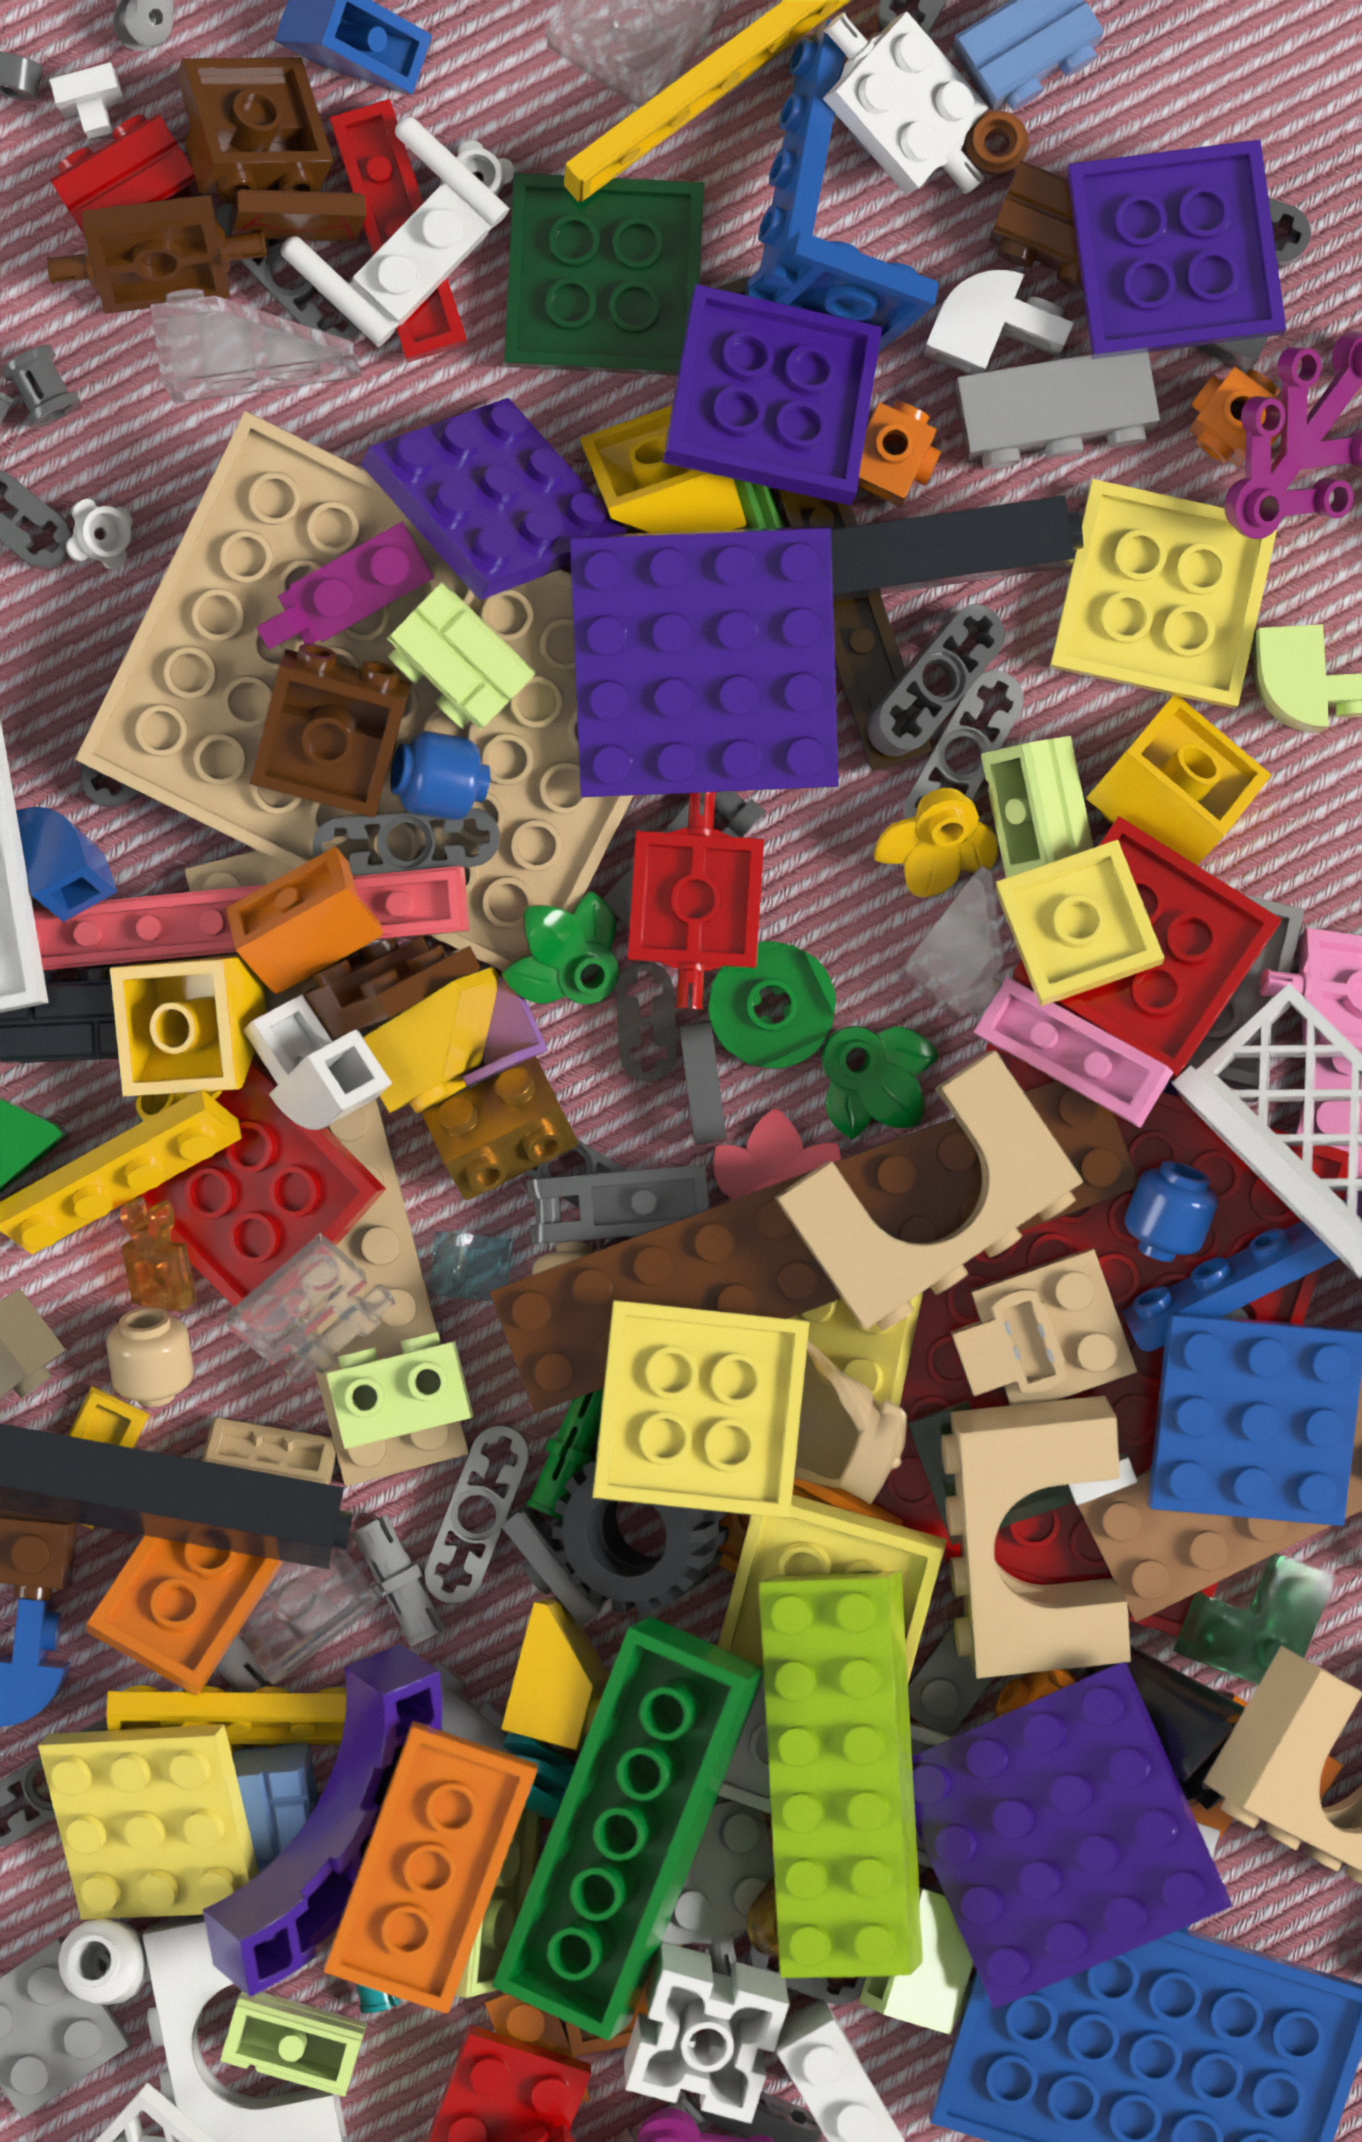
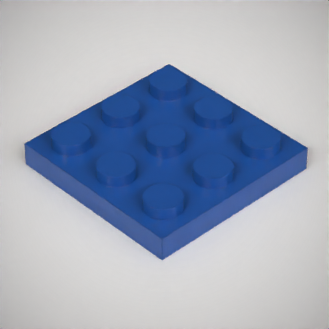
[1147,1312,1362,1526]

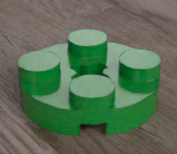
[708,941,836,1069]

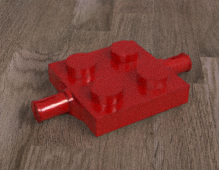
[628,792,764,1010]

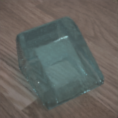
[429,1231,513,1301]

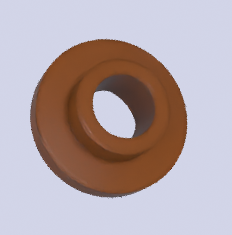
[965,110,1029,175]

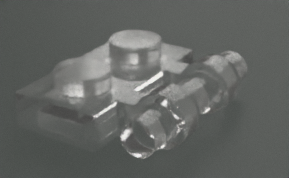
[226,1232,396,1385]

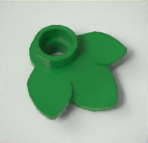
[501,891,619,1005]
[822,1026,939,1139]

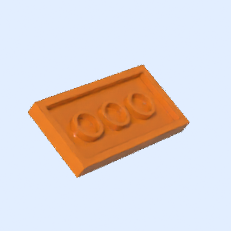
[323,1721,537,2014]

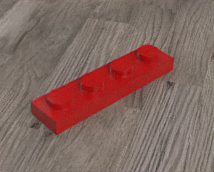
[329,98,468,363]

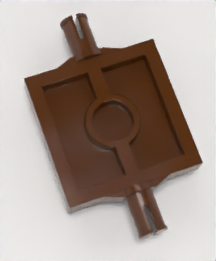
[47,195,268,314]

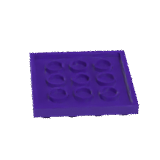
[570,526,839,797]
[912,1662,1233,2009]

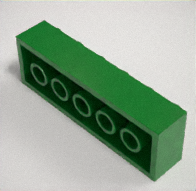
[491,1617,764,2041]

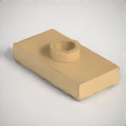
[201,1417,337,1485]

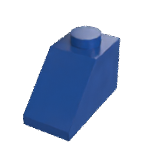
[274,0,432,95]

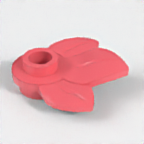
[713,1109,841,1199]

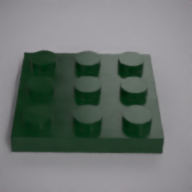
[504,173,704,376]

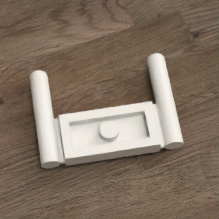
[281,117,510,347]

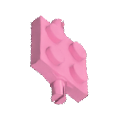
[1259,928,1362,1058]

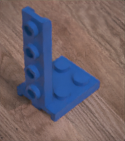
[744,19,939,353]
[1122,1177,1362,1351]

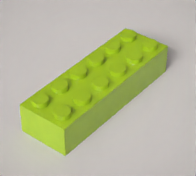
[759,1571,923,1978]

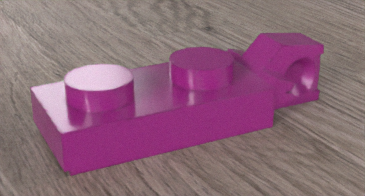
[256,521,435,650]

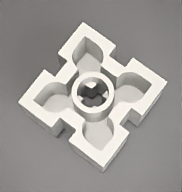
[624,1942,789,2123]

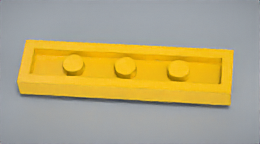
[0,1089,242,1255]
[106,1685,347,1745]

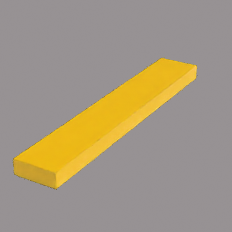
[564,0,851,202]

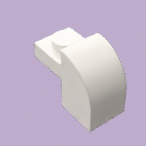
[923,270,1074,375]
[243,995,392,1130]

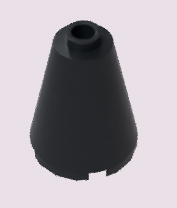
[1089,1645,1246,1810]

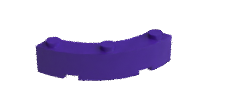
[203,1644,442,1997]

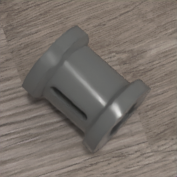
[1,344,81,429]

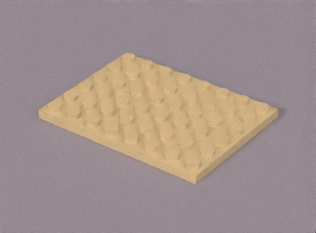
[75,411,634,971]

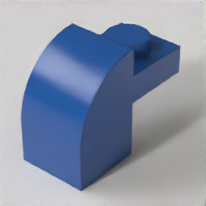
[16,807,118,922]
[0,1596,71,1727]

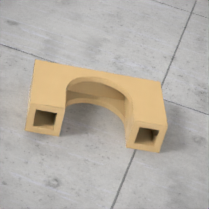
[774,1051,1083,1331]
[941,1396,1131,1679]
[1203,1646,1362,1884]

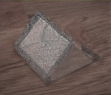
[240,1548,383,1685]

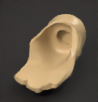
[794,1341,907,1504]

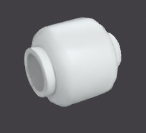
[58,1919,147,2005]

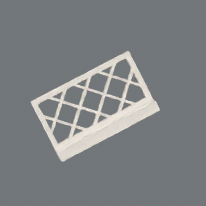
[1172,983,1362,1278]

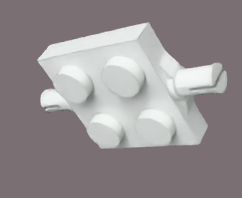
[823,11,989,195]

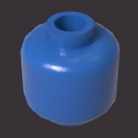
[390,731,490,820]
[1124,1161,1219,1262]

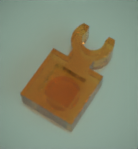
[120,1196,197,1312]

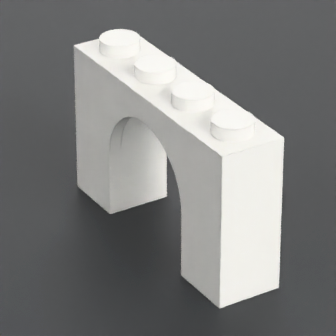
[142,1915,349,2142]
[775,1999,905,2142]

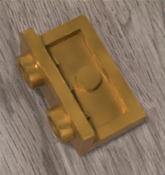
[421,1056,579,1200]

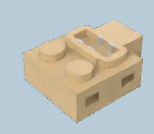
[950,1247,1137,1406]

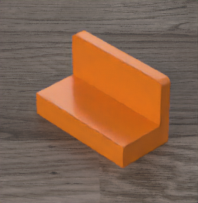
[226,846,383,994]

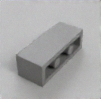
[954,352,1160,469]

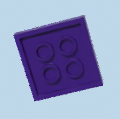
[1067,139,1286,359]
[662,284,882,505]
[361,398,626,601]

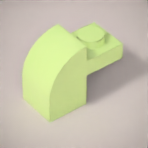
[1252,624,1362,733]

